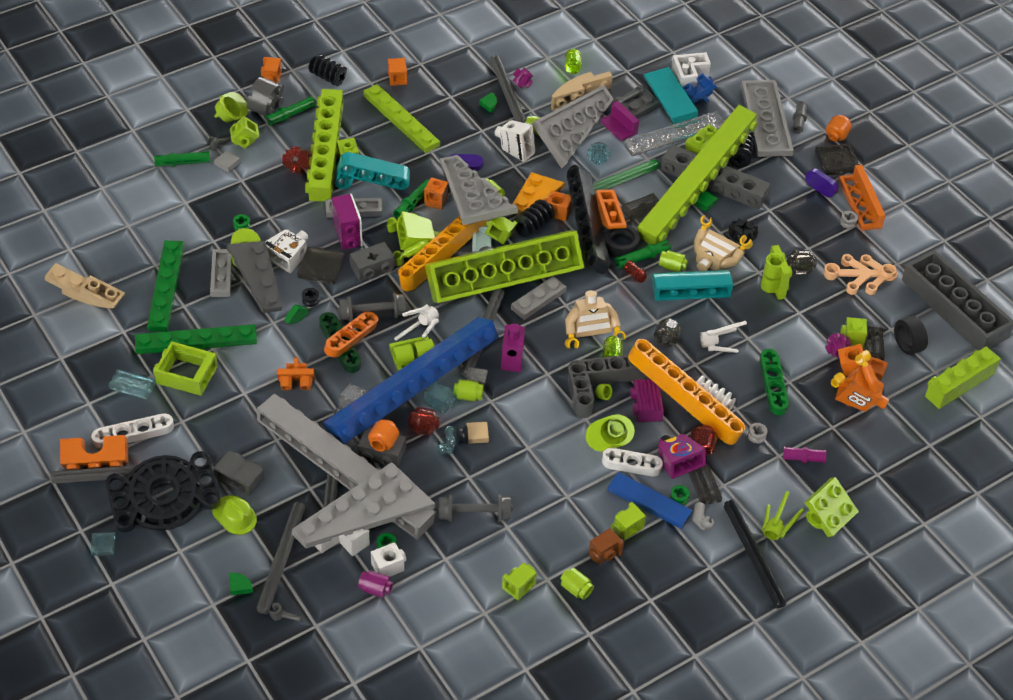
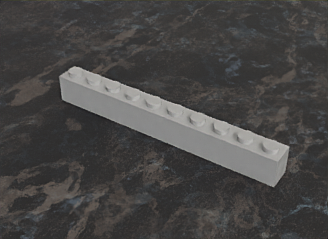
[257,393,435,540]

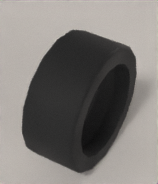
[604,225,640,258]
[894,316,928,355]

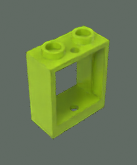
[153,342,218,396]

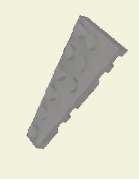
[532,85,613,169]
[440,155,518,225]
[292,462,435,548]

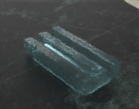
[109,369,155,399]

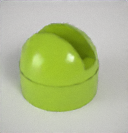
[594,384,612,400]

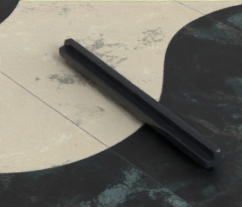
[724,499,787,609]

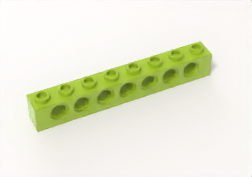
[305,89,344,201]

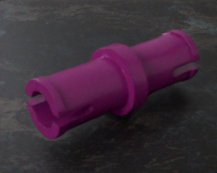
[783,446,826,463]

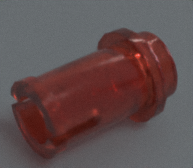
[624,260,647,283]

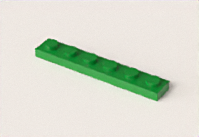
[147,240,184,332]
[135,324,257,355]

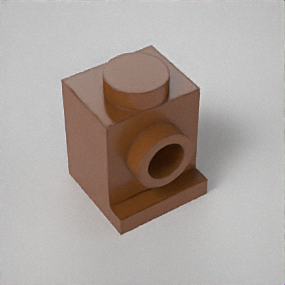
[589,528,624,565]

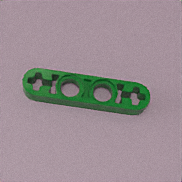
[760,349,789,416]

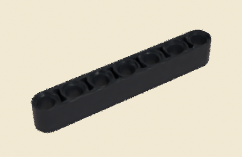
[567,165,610,274]

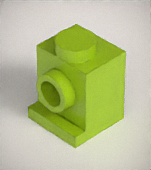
[485,216,518,245]
[611,502,646,541]
[502,562,537,601]

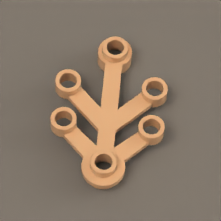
[824,254,898,295]

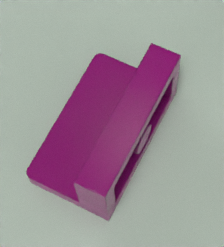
[600,101,639,141]

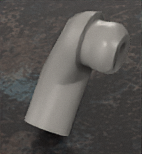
[692,502,714,531]

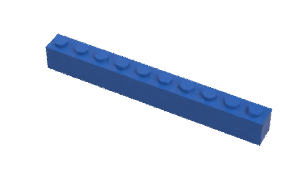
[323,317,499,444]

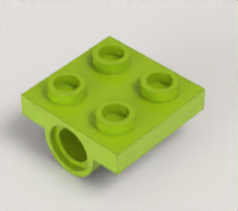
[761,245,792,300]
[389,335,435,371]
[804,477,859,537]

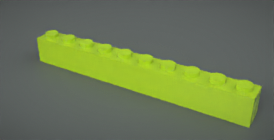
[637,105,758,245]

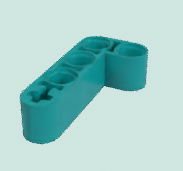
[335,152,410,190]

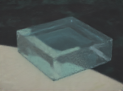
[91,532,116,556]

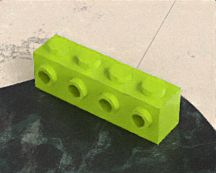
[925,346,1001,409]

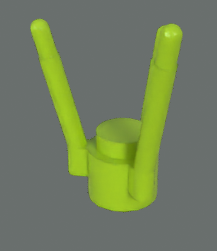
[761,491,804,540]

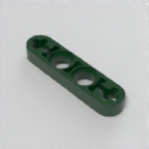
[319,312,361,373]

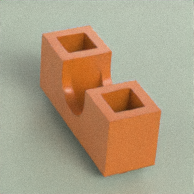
[60,435,128,470]

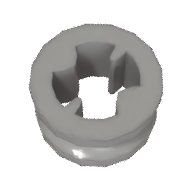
[840,211,858,229]
[748,423,768,444]

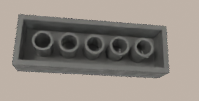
[902,250,1013,350]

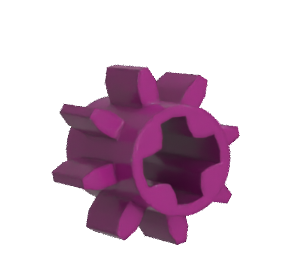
[513,67,533,89]
[825,333,851,358]

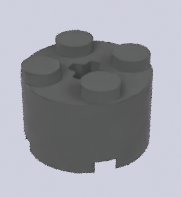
[247,77,284,117]

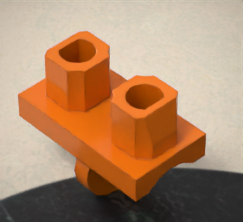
[277,357,315,390]

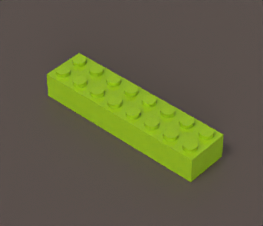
[425,230,584,303]

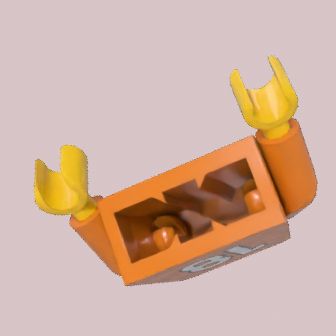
[831,350,889,411]

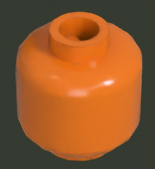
[825,115,852,141]
[368,420,399,452]

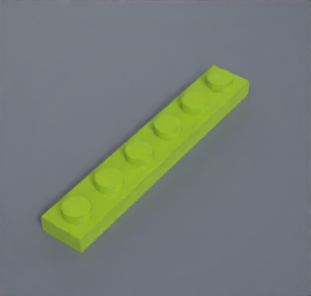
[363,84,440,153]

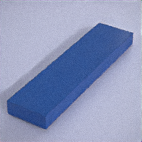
[607,472,693,529]

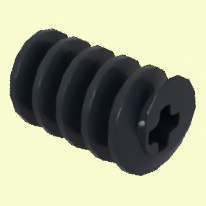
[308,55,347,87]
[729,131,754,168]
[514,199,554,237]

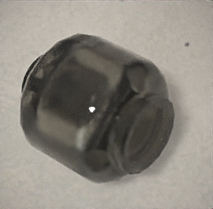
[787,250,817,275]
[654,318,681,348]

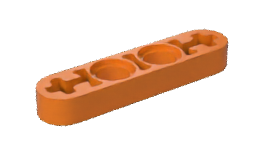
[324,311,378,357]

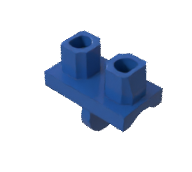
[683,73,717,104]

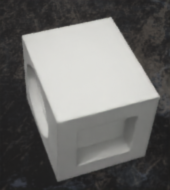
[371,542,406,577]

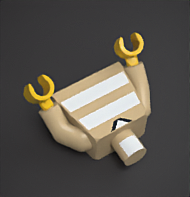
[694,215,753,271]
[565,290,626,349]

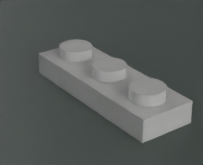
[326,198,382,218]
[210,249,232,297]
[511,276,567,320]

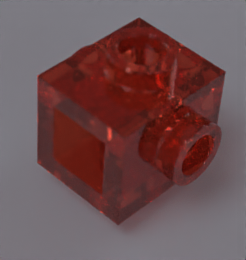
[282,147,310,173]

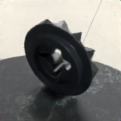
[728,218,758,243]

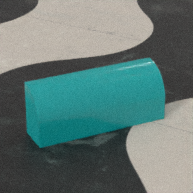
[644,67,698,127]
[650,270,733,301]

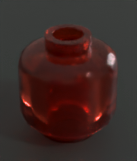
[408,407,440,435]
[690,425,718,457]

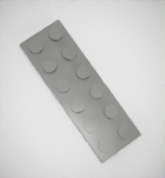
[741,80,794,157]

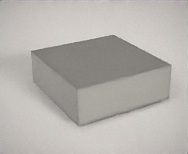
[214,150,241,172]

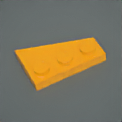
[513,172,565,215]

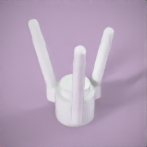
[394,304,439,341]
[700,321,747,353]

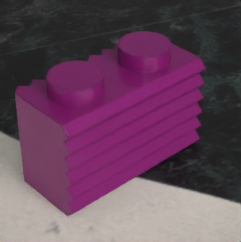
[630,379,664,422]

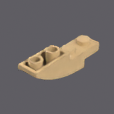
[551,71,613,111]
[45,263,125,308]

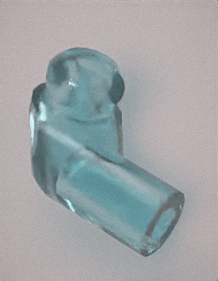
[439,426,457,455]

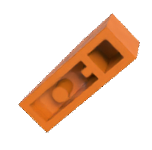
[595,189,627,229]

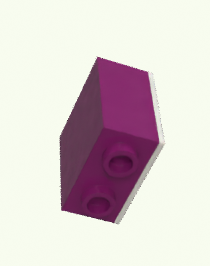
[332,194,363,250]

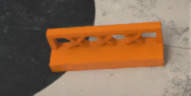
[838,165,886,231]

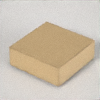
[466,422,489,444]

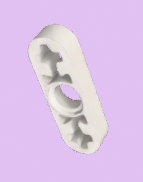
[602,448,663,477]

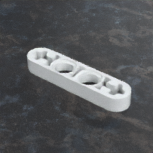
[91,414,174,449]

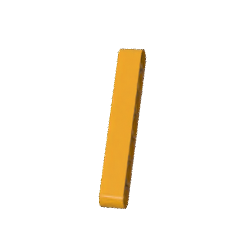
[398,216,487,291]
[628,339,745,445]

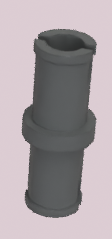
[792,101,808,134]

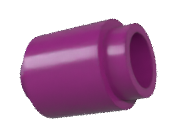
[358,570,393,598]

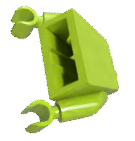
[387,211,440,266]

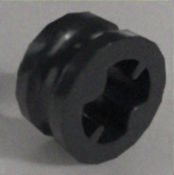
[302,288,320,307]
[457,426,468,445]

